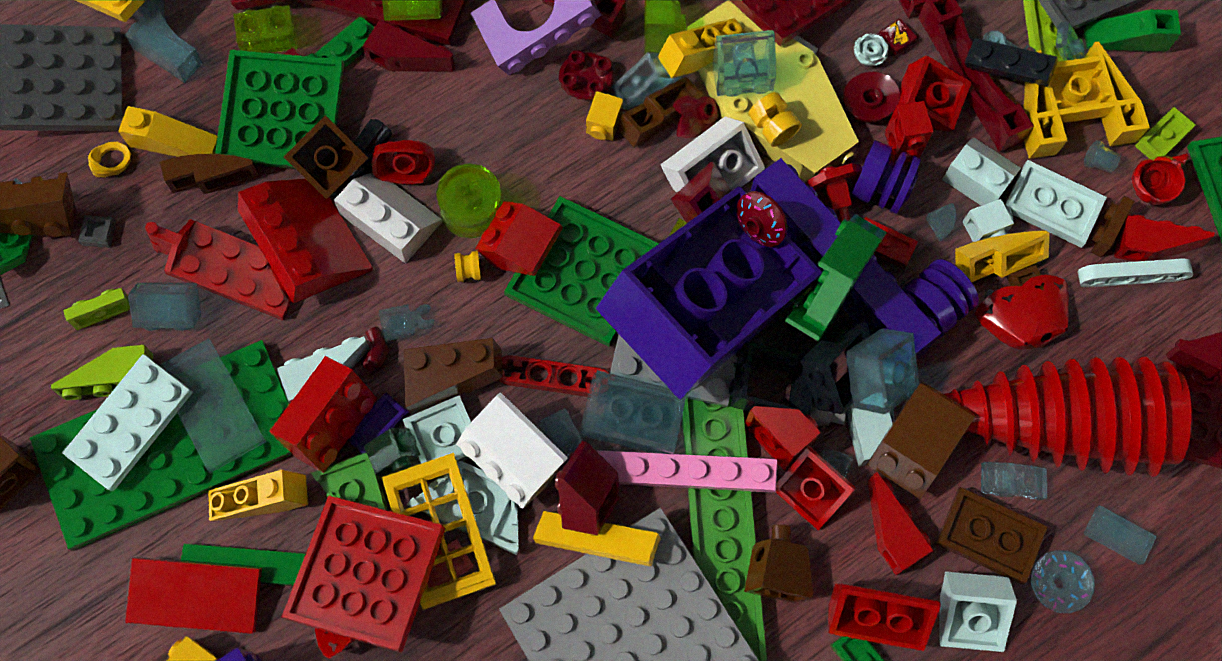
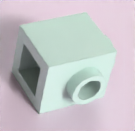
[963,199,1014,242]

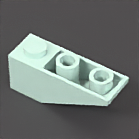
[277,336,370,403]

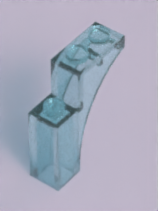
[125,0,202,83]

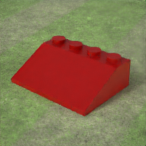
[238,179,373,304]

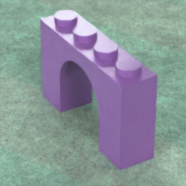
[471,0,602,75]

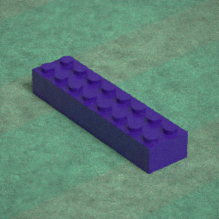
[750,158,941,373]

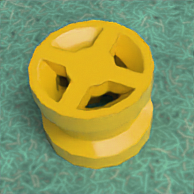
[454,251,481,282]

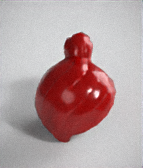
[1132,153,1189,205]

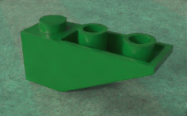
[1084,9,1181,52]

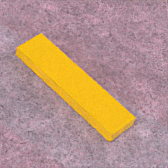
[533,511,661,567]

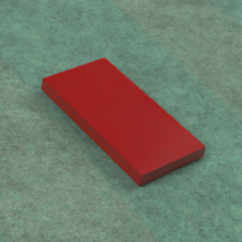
[125,557,262,634]

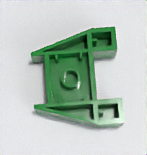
[785,214,887,341]

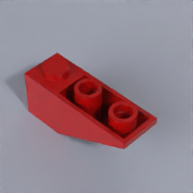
[1114,215,1215,262]
[868,472,933,575]

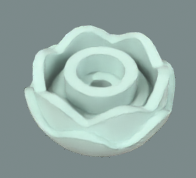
[854,34,888,67]

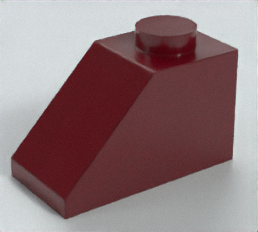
[1166,332,1222,379]

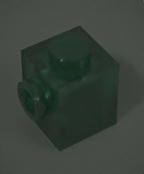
[364,428,421,474]

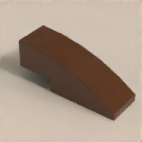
[616,76,704,148]
[159,154,259,194]

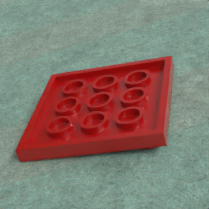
[282,496,446,653]

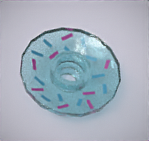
[1031,550,1094,614]

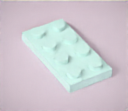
[63,354,193,492]

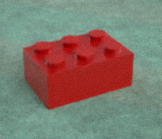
[269,356,377,473]

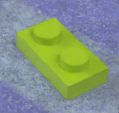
[1135,107,1196,159]
[63,288,134,330]

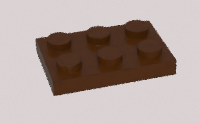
[935,487,1047,585]

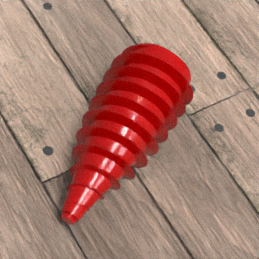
[943,356,1192,477]

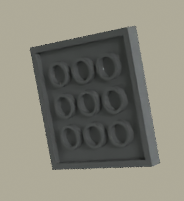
[0,24,123,131]

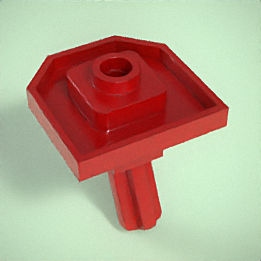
[805,163,862,223]

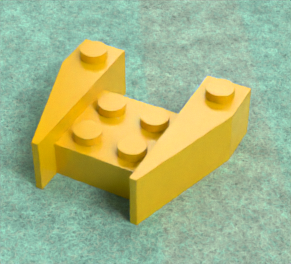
[1023,42,1150,159]

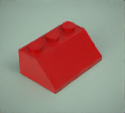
[828,584,941,651]

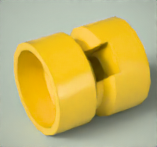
[748,92,802,147]

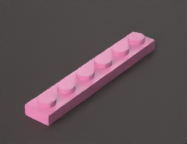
[596,450,778,493]

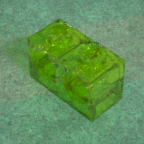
[233,6,298,53]

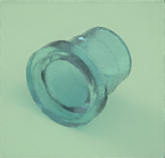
[1084,140,1121,173]

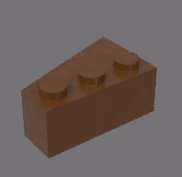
[0,172,76,237]
[404,338,503,415]

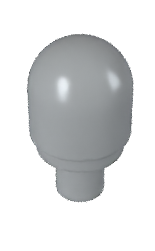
[810,400,846,427]

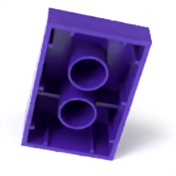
[595,186,822,400]

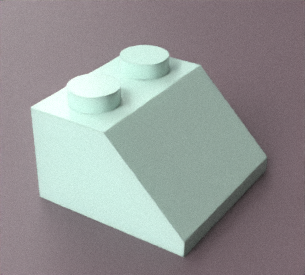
[942,137,1021,206]
[939,572,1017,652]

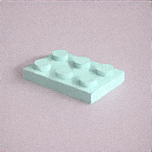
[1005,160,1107,248]

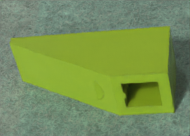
[51,345,153,400]

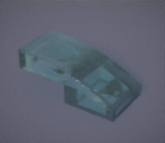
[981,462,1047,500]

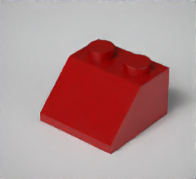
[898,55,972,132]
[475,201,563,276]
[745,406,821,471]

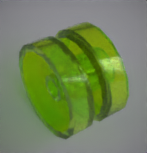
[436,163,502,238]

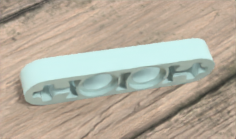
[1078,259,1194,287]

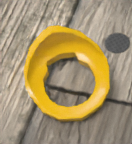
[88,142,131,178]

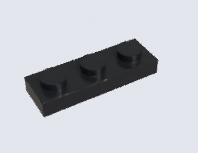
[965,38,1058,87]

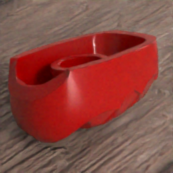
[372,140,436,184]

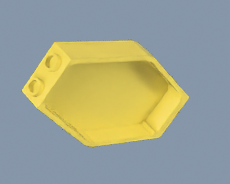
[687,0,859,182]

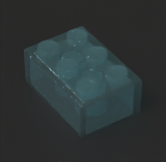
[579,370,686,454]

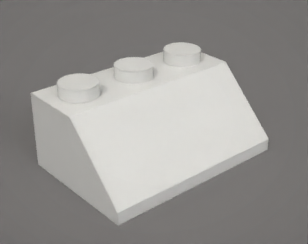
[661,117,765,193]
[334,172,443,264]
[456,392,568,509]

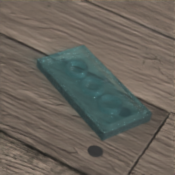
[160,338,266,473]

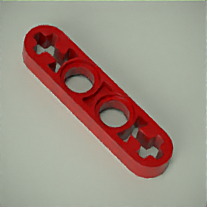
[499,355,612,398]

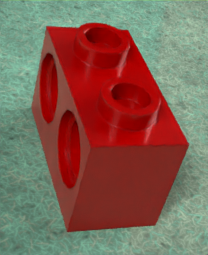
[884,101,934,163]

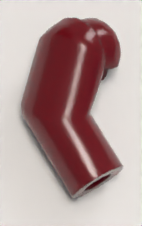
[362,327,389,371]

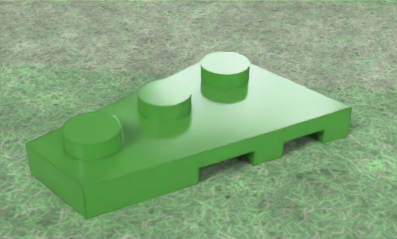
[311,452,389,511]

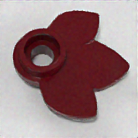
[673,95,719,138]

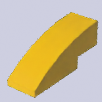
[955,230,1049,282]

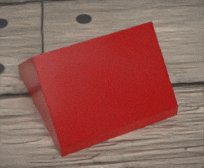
[776,446,856,531]

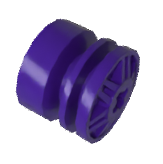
[850,140,921,215]
[902,259,979,339]

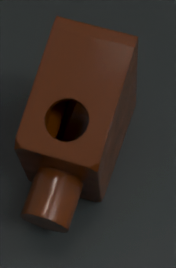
[745,524,813,603]

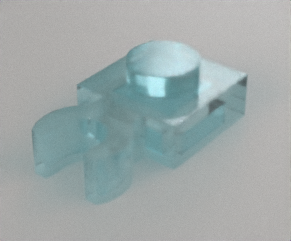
[378,304,435,342]

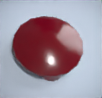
[559,50,614,100]

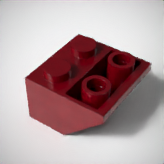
[671,162,731,223]
[555,441,620,536]

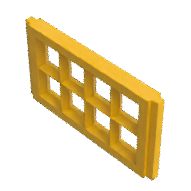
[382,453,496,610]

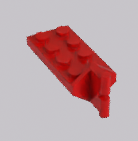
[145,219,292,321]

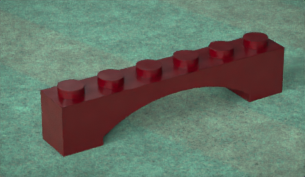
[918,0,1034,152]

